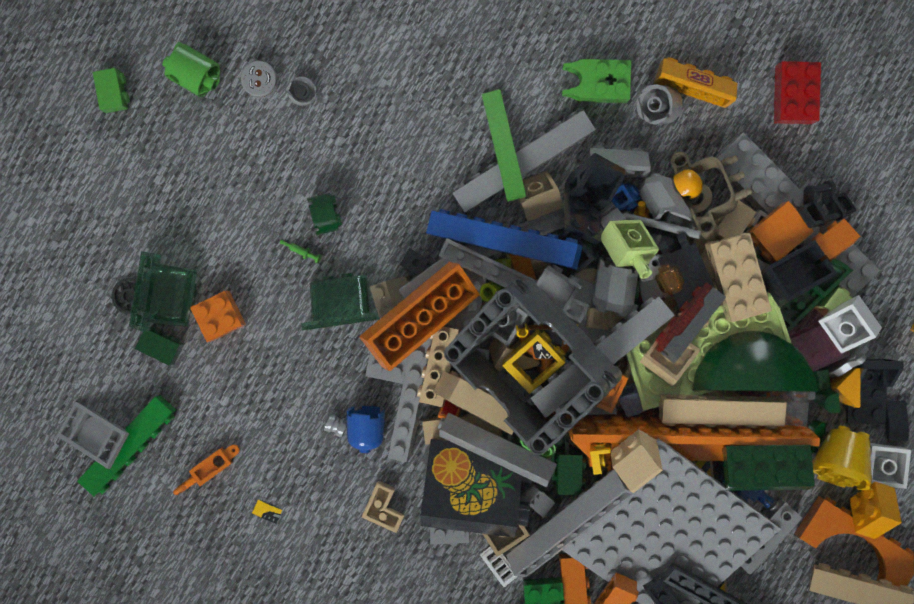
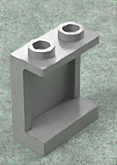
[536,264,583,313]

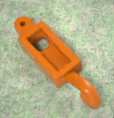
[173,444,240,495]

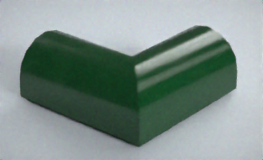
[811,365,841,413]

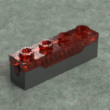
[654,282,726,363]

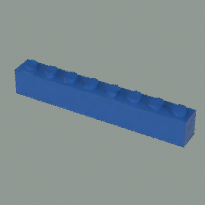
[426,209,583,270]

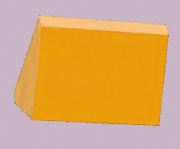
[830,367,860,408]

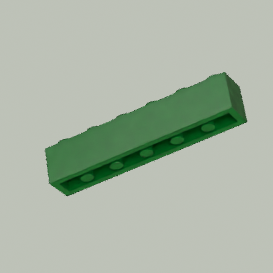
[77,395,177,497]

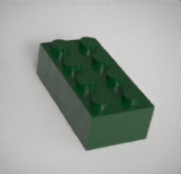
[722,445,815,491]

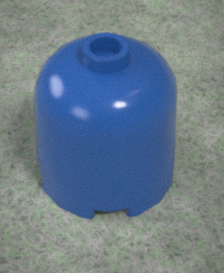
[347,406,385,453]

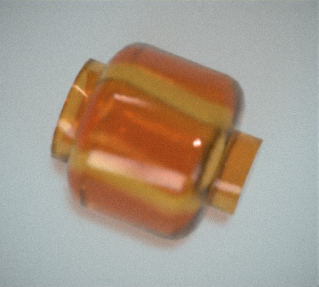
[655,264,685,295]

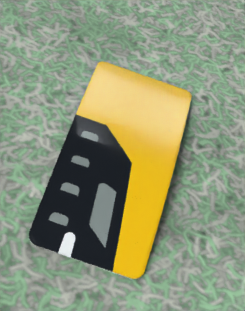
[252,500,282,524]

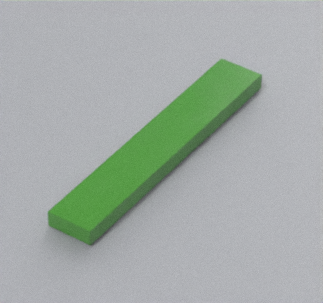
[482,89,526,202]

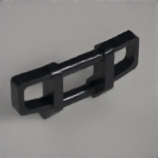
[798,180,856,229]

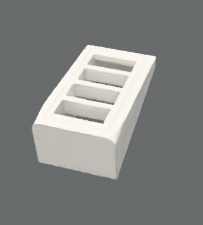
[480,546,518,587]

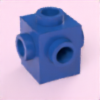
[611,183,641,211]

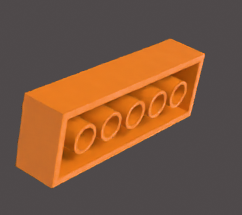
[359,262,480,371]

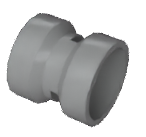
[324,413,347,438]

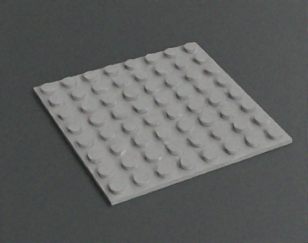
[562,438,781,604]

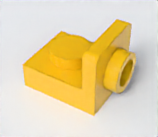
[590,443,611,475]

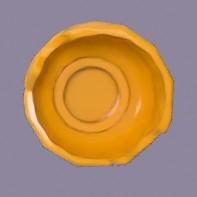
[673,169,703,199]

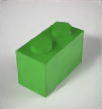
[93,68,130,113]

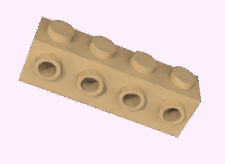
[417,326,461,407]

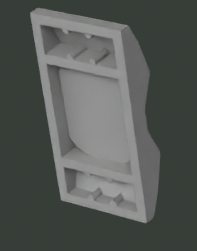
[57,401,129,469]

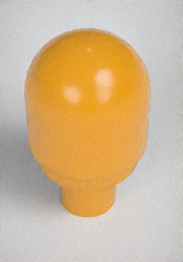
[634,201,650,218]

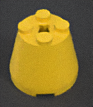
[812,425,872,490]

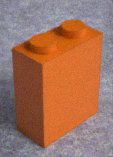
[747,201,814,263]

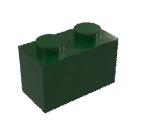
[135,326,184,366]
[556,452,586,495]

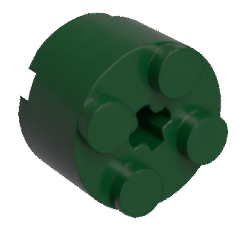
[307,193,342,236]

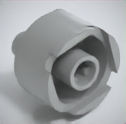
[637,84,683,124]

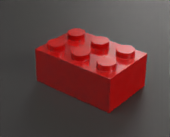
[774,61,821,124]

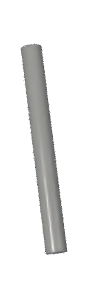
[624,213,701,239]

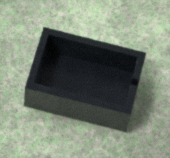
[761,240,837,308]

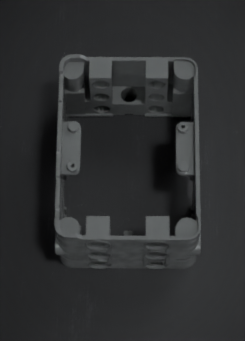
[444,278,622,455]

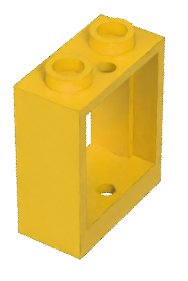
[502,329,566,394]

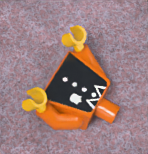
[516,323,578,370]

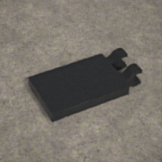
[658,233,715,312]

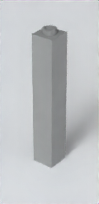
[438,413,557,487]

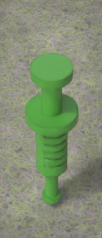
[280,240,322,264]

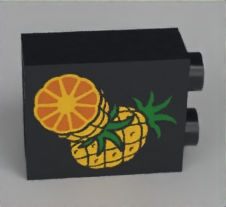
[420,439,532,537]

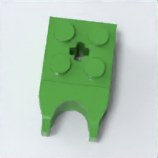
[562,59,631,103]

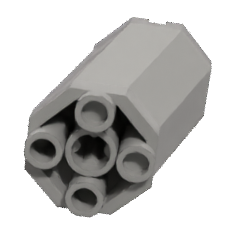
[639,173,696,237]
[591,257,638,317]

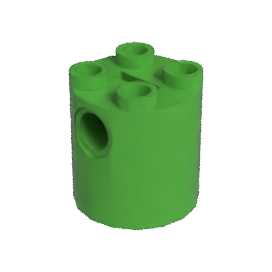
[162,42,220,97]

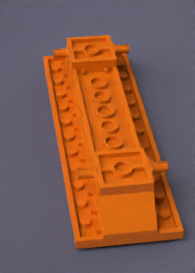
[569,409,820,472]

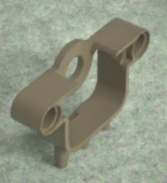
[671,152,753,241]

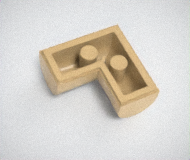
[362,481,404,533]

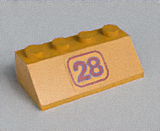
[653,57,738,108]

